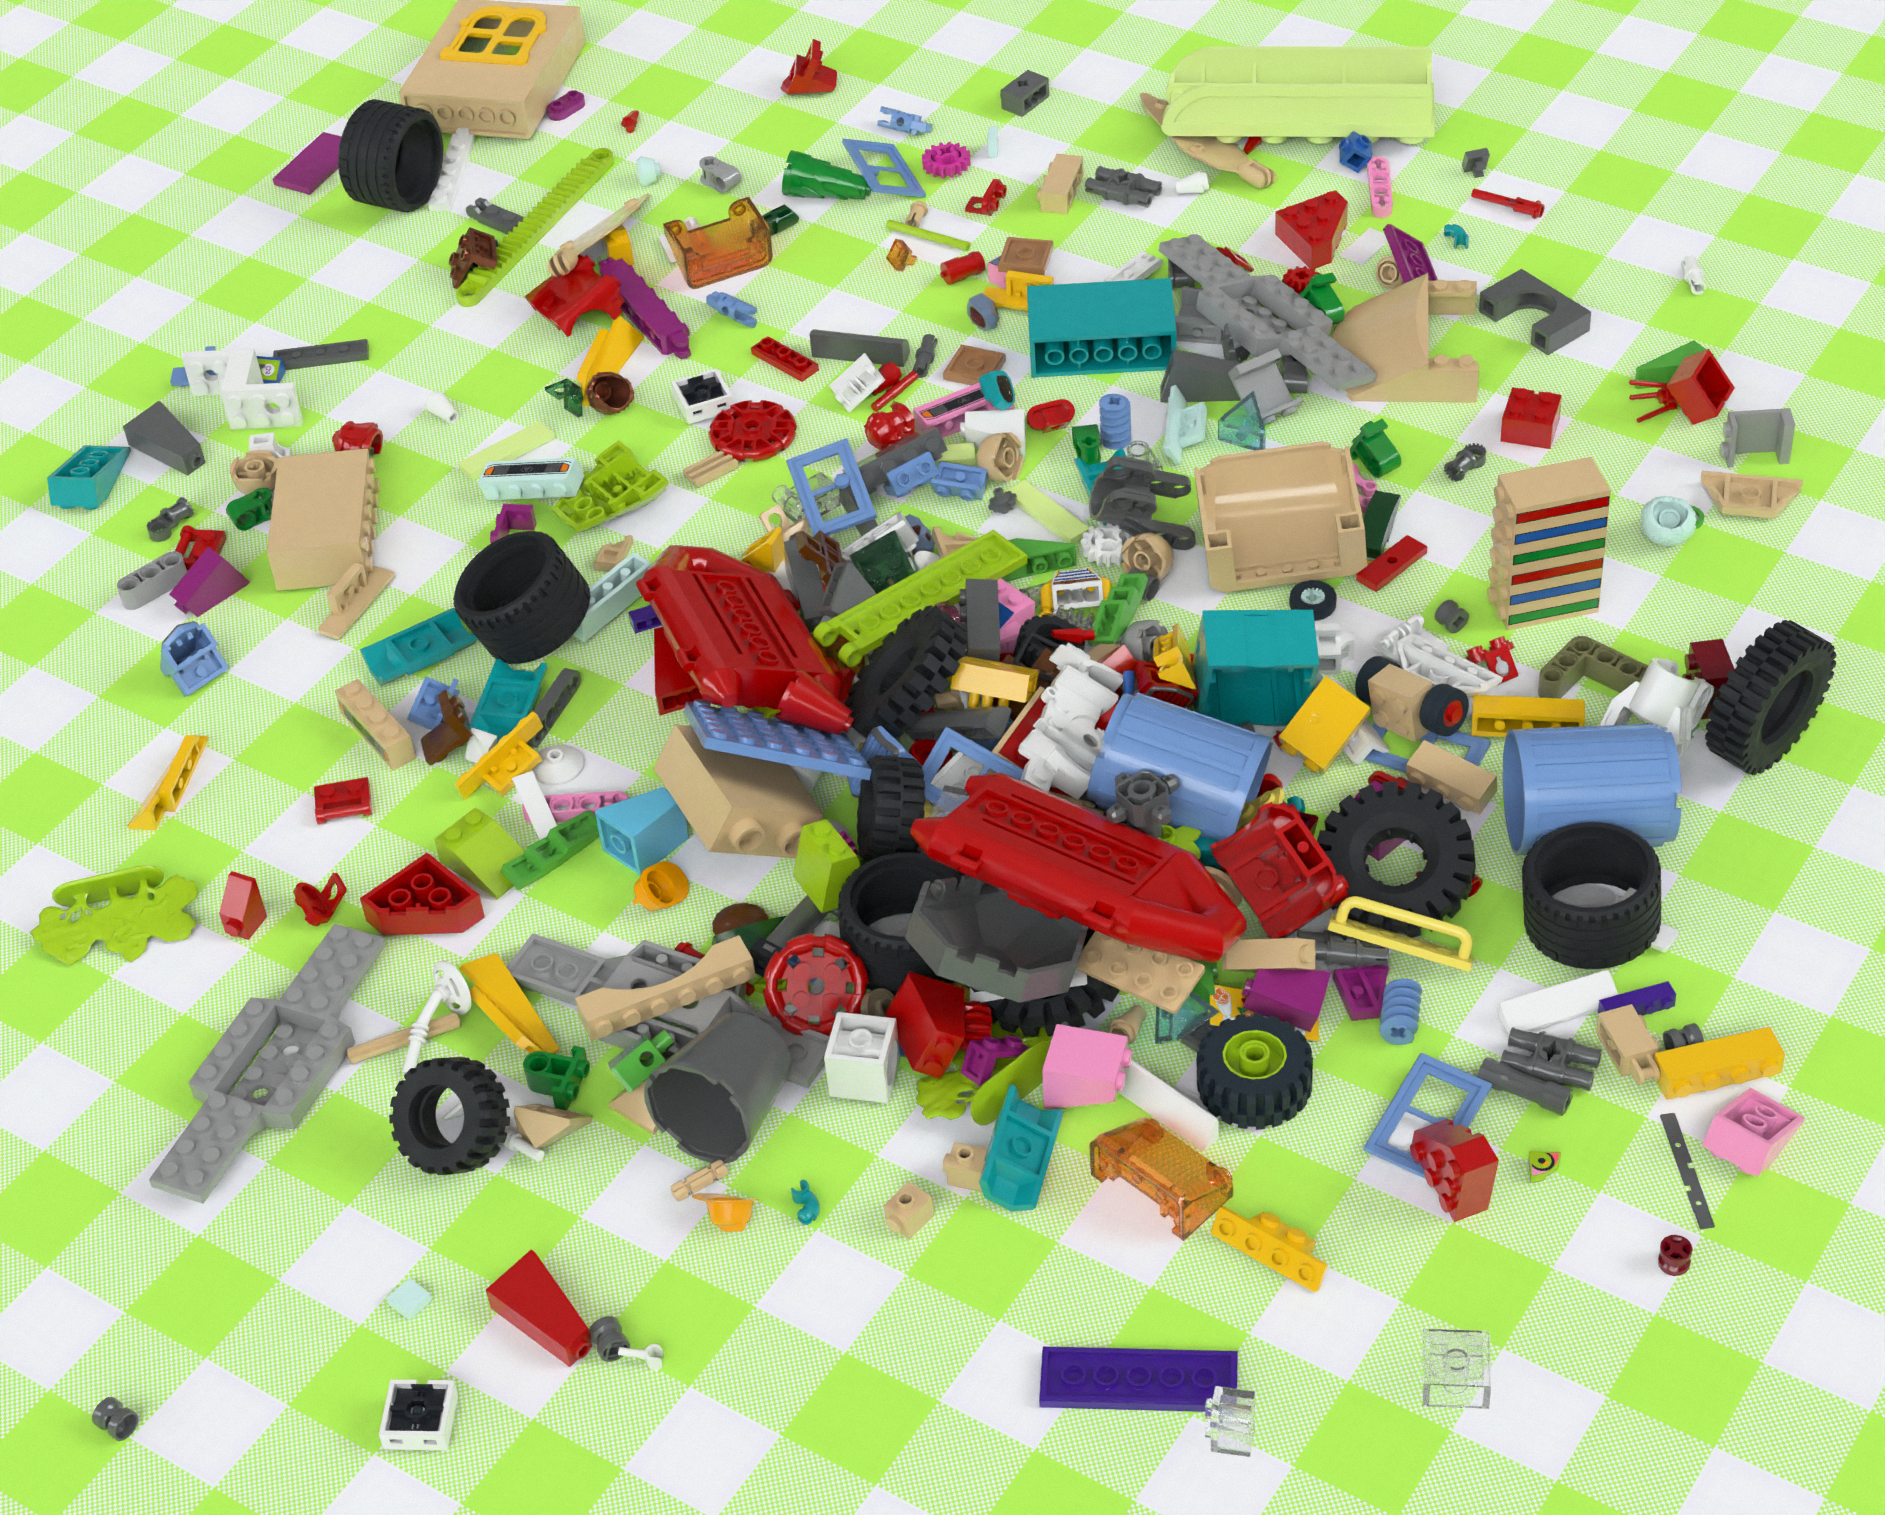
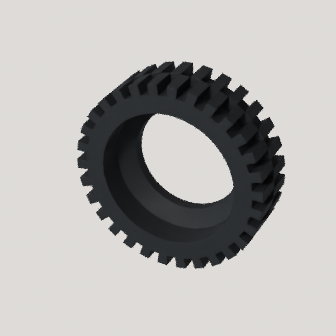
[1705,620,1836,775]

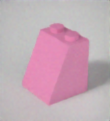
[1042,1024,1132,1109]

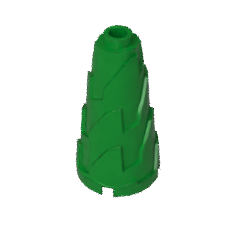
[782,150,872,200]

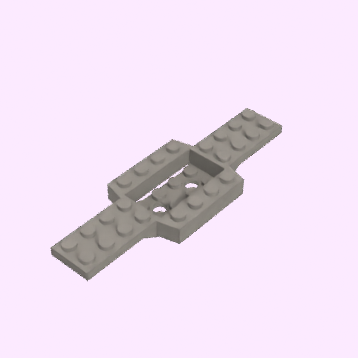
[1158,234,1377,391]
[149,924,386,1204]
[507,933,830,1088]

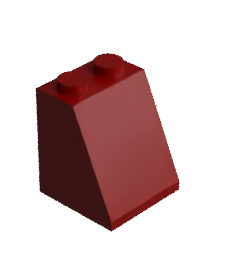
[886,971,965,1079]

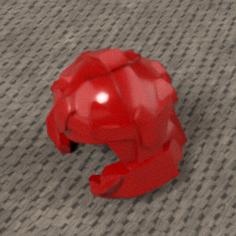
[864,401,916,450]
[332,421,383,454]

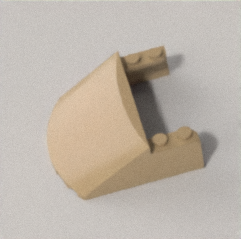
[1331,273,1479,403]

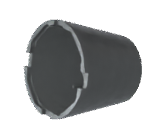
[644,1012,792,1163]

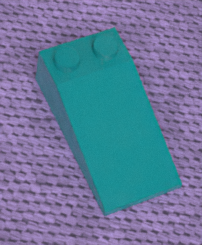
[47,445,131,510]

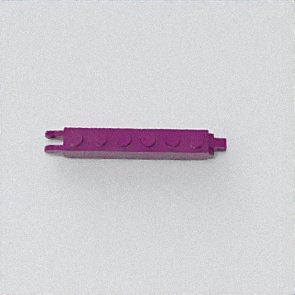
[599,257,691,359]

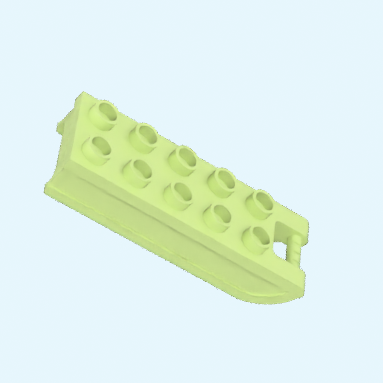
[1162,46,1435,144]

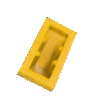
[740,526,785,573]

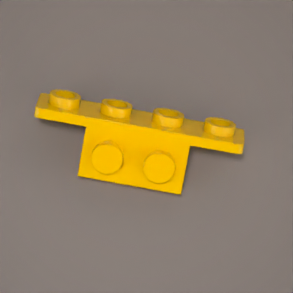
[983,270,1054,311]
[455,711,543,799]
[1211,1206,1328,1292]

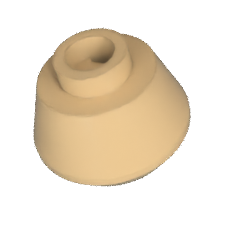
[1376,256,1403,289]

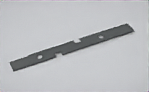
[1660,1113,1715,1229]

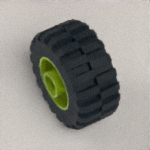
[1196,1013,1313,1130]

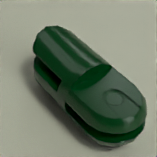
[751,204,799,239]

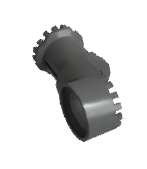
[1444,443,1486,482]
[147,497,194,542]

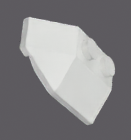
[1396,633,1503,698]

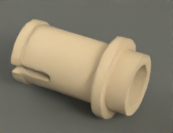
[905,201,928,227]

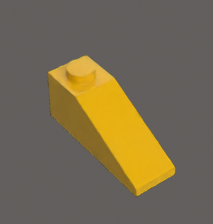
[601,224,634,265]

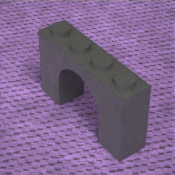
[1479,269,1591,355]

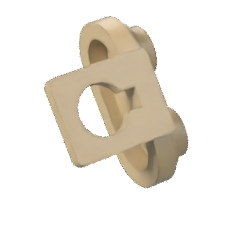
[759,504,810,544]

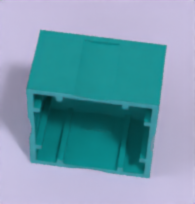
[1192,610,1320,726]

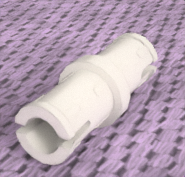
[1681,256,1707,295]

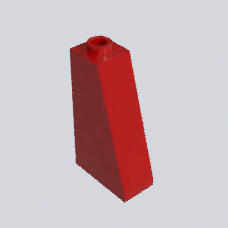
[654,627,705,716]
[486,1250,592,1367]

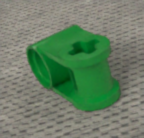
[1072,424,1101,465]
[226,488,273,531]

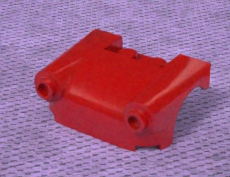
[524,254,625,337]
[1210,802,1350,939]

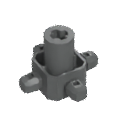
[1106,771,1180,838]

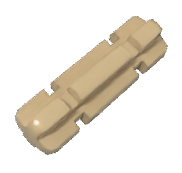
[670,1159,728,1201]

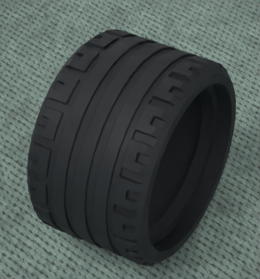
[338,99,443,213]
[453,531,591,664]
[1522,822,1661,969]
[838,852,963,996]

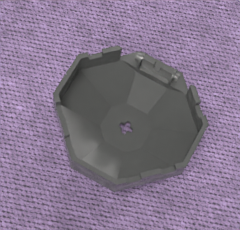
[905,875,1088,1003]

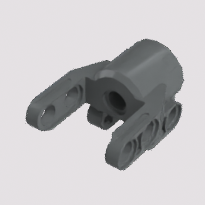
[1089,456,1196,550]

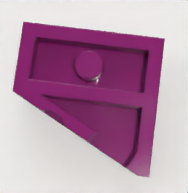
[1332,965,1389,1021]

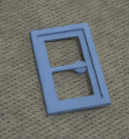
[842,138,926,197]
[786,438,877,537]
[1364,722,1491,773]
[922,727,1023,813]
[1363,1053,1492,1178]

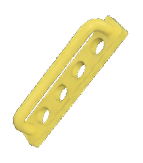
[1327,896,1473,972]

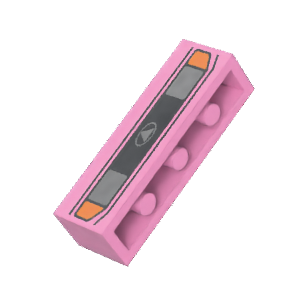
[913,383,1014,438]

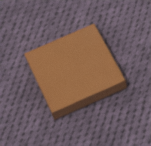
[998,237,1054,275]
[943,345,1006,385]

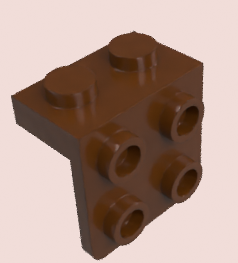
[421,689,472,766]

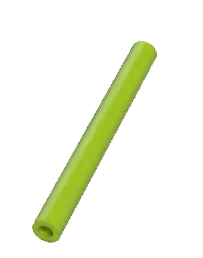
[886,220,971,251]

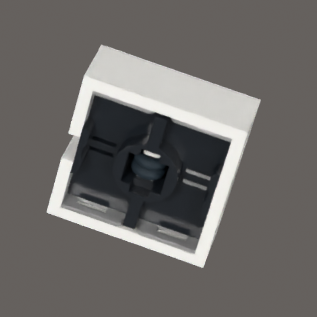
[671,368,733,424]
[379,1380,458,1450]

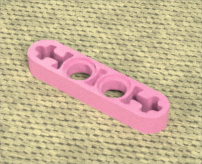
[1368,156,1393,218]
[522,791,628,823]

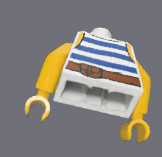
[1039,568,1112,617]

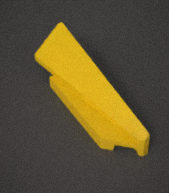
[574,316,644,406]
[1153,623,1197,689]
[127,735,209,831]
[459,953,560,1054]

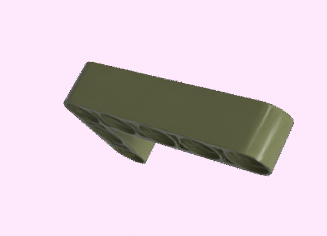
[1538,636,1648,699]

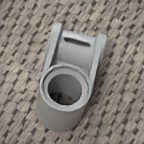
[699,156,742,194]

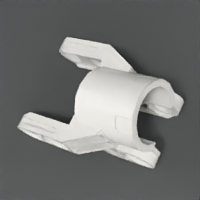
[1599,657,1714,762]

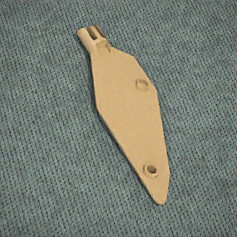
[1140,93,1277,189]
[547,193,650,277]

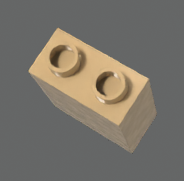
[653,724,824,858]

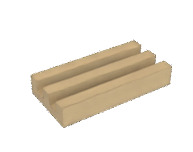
[683,450,739,488]

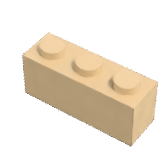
[1037,153,1084,214]
[1406,740,1498,815]

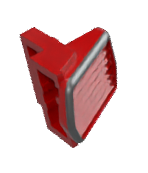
[780,39,837,95]
[1135,660,1199,709]

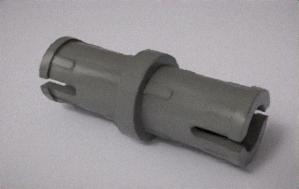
[912,334,938,378]

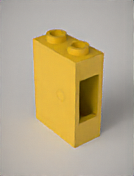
[948,656,1039,708]
[1279,675,1371,774]

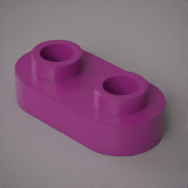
[547,90,585,121]

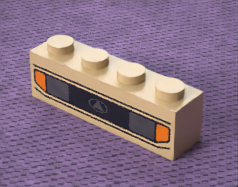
[335,679,416,771]

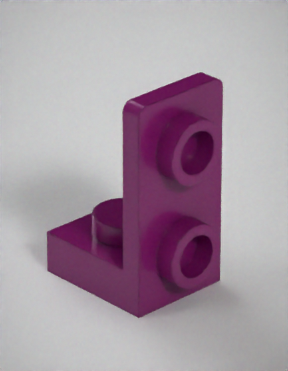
[490,504,536,543]
[961,1035,1029,1086]

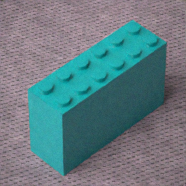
[1027,278,1176,378]

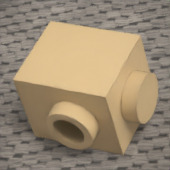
[942,1142,987,1192]
[884,1181,934,1239]

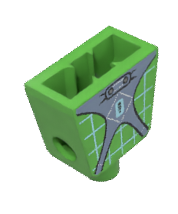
[608,1029,675,1093]

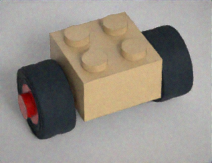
[1355,656,1469,743]

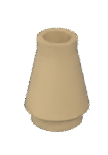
[1109,1005,1147,1044]

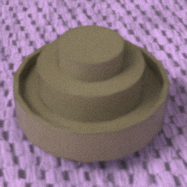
[861,988,895,1017]

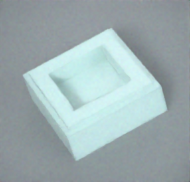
[987,126,999,158]
[386,1278,432,1321]

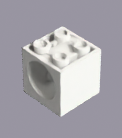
[824,1012,900,1103]

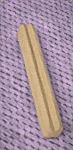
[346,1012,461,1064]

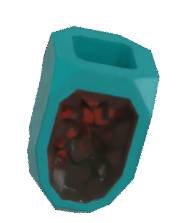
[979,371,1015,411]

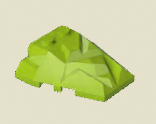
[552,440,669,533]

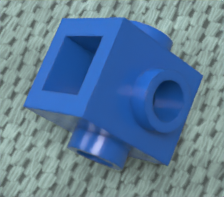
[1339,131,1372,173]

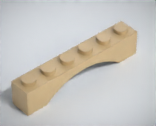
[575,935,756,1041]

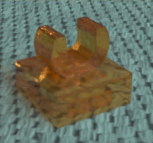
[886,238,917,272]

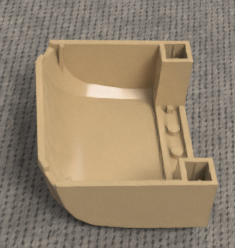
[1194,441,1367,593]

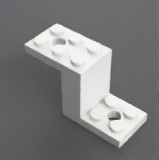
[182,349,303,430]

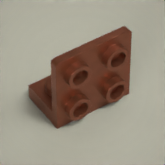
[449,227,498,289]

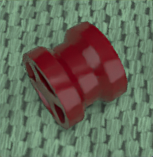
[1658,1235,1693,1276]

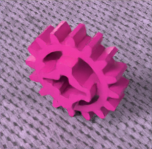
[922,142,971,179]

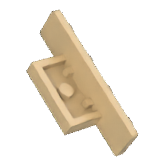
[318,562,395,639]

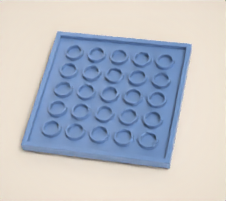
[684,700,872,780]

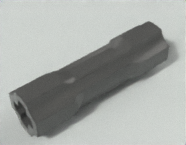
[1477,1057,1573,1116]

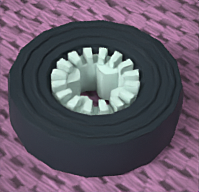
[1289,580,1337,621]

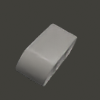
[117,551,187,610]

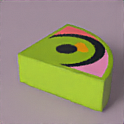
[1529,1151,1561,1183]

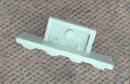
[1163,385,1207,465]

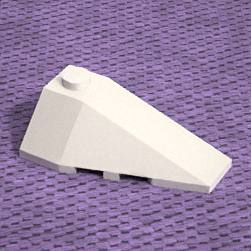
[817,511,919,574]

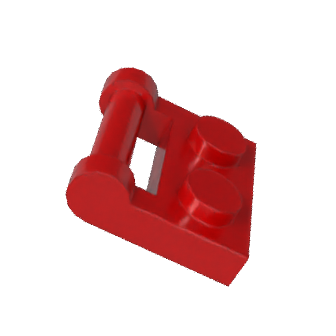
[175,525,227,570]
[314,777,373,825]

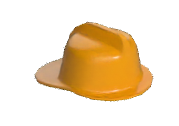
[632,861,689,911]
[692,1193,759,1232]

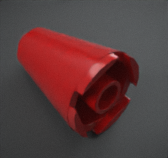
[775,669,855,736]

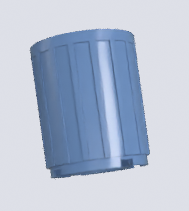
[1087,692,1273,841]
[1503,724,1682,856]

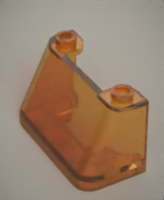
[663,197,773,289]
[1089,1117,1233,1241]

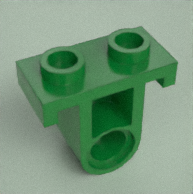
[1299,273,1345,325]
[1350,418,1401,478]
[523,1046,590,1110]

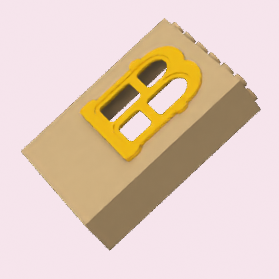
[399,0,585,139]

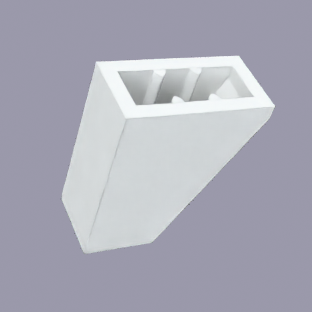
[960,409,1026,460]

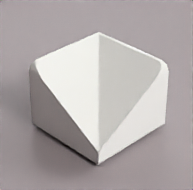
[465,728,497,763]

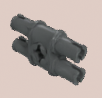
[1085,166,1162,208]
[1297,930,1389,968]
[1500,1027,1602,1092]

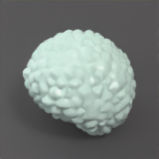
[1641,496,1696,547]

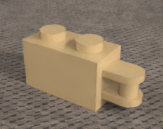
[1596,1004,1660,1085]

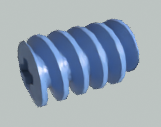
[1099,394,1132,450]
[1379,978,1422,1045]

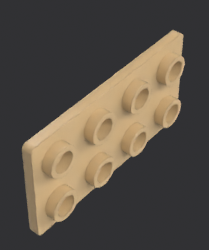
[1076,931,1205,1014]

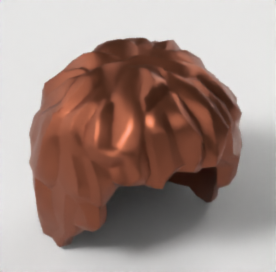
[586,372,634,415]

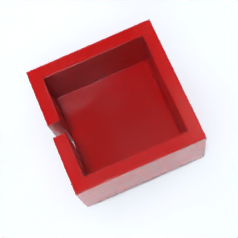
[1667,349,1735,425]
[1500,387,1562,449]

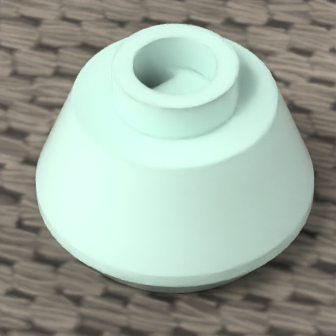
[636,156,661,187]

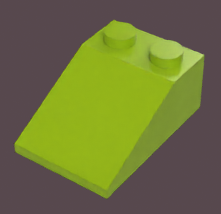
[434,808,525,899]

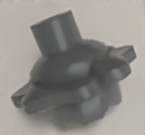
[988,487,1017,514]

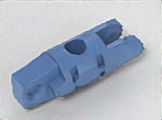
[877,106,932,136]
[706,291,757,328]

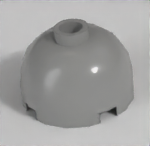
[1120,620,1168,661]

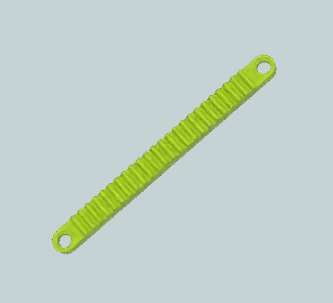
[456,148,614,307]

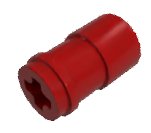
[940,251,986,285]

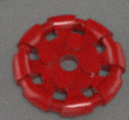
[709,400,797,462]
[763,933,869,1036]

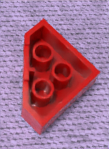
[1275,190,1348,269]
[360,853,485,935]
[1410,1119,1499,1222]

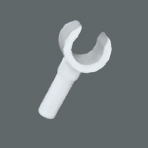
[618,1344,664,1370]

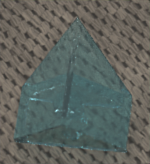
[1218,391,1266,451]
[1155,992,1219,1044]

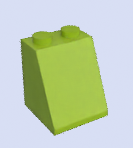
[793,819,860,913]

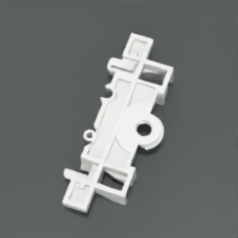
[1018,643,1123,800]

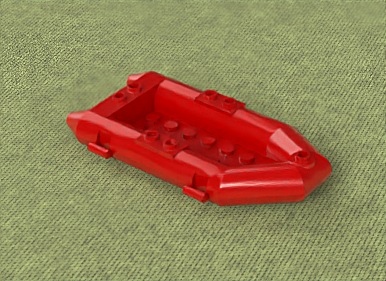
[636,545,843,710]
[910,773,1246,963]

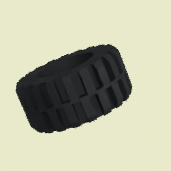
[857,755,925,862]
[389,1057,510,1175]

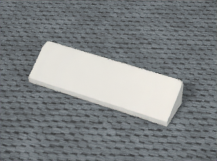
[1498,970,1618,1034]
[1117,1060,1219,1151]

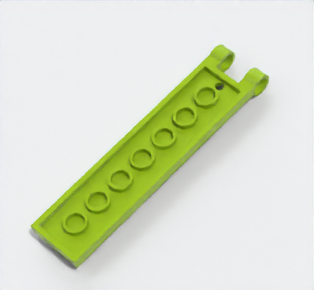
[813,530,1028,667]

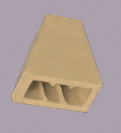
[1222,938,1316,973]

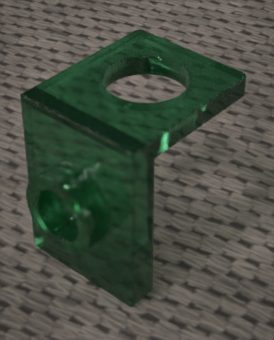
[545,379,583,418]

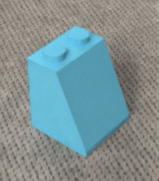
[595,787,689,876]

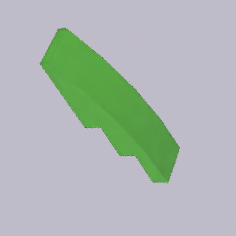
[1089,573,1148,644]
[500,810,600,891]

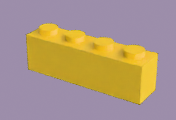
[1471,695,1585,737]
[1654,1027,1785,1100]

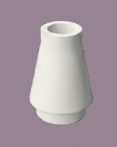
[1175,171,1210,194]
[425,391,459,424]

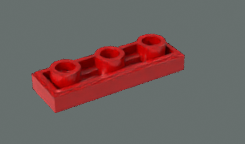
[751,336,819,382]
[1356,535,1427,592]

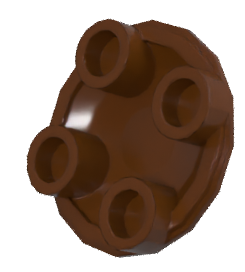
[712,903,768,935]

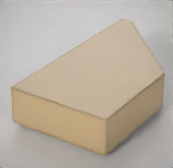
[593,535,633,572]

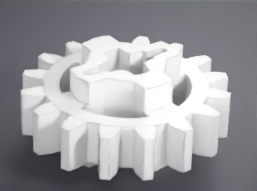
[1081,523,1133,568]

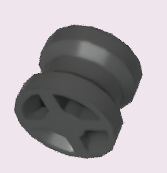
[1435,600,1469,633]

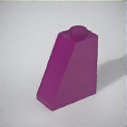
[169,547,250,617]
[1241,969,1331,1032]

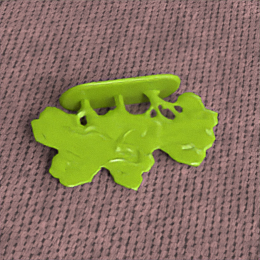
[30,865,197,965]
[916,1021,1053,1126]

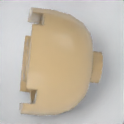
[976,432,1023,482]
[230,450,278,497]
[1121,532,1174,580]

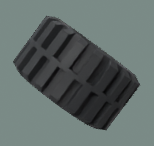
[1013,614,1085,668]

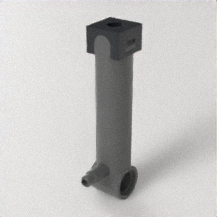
[749,895,839,979]

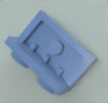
[883,451,940,498]
[930,462,988,501]
[407,676,460,730]

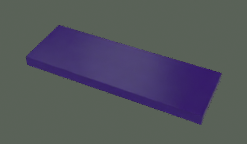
[1039,1346,1238,1413]

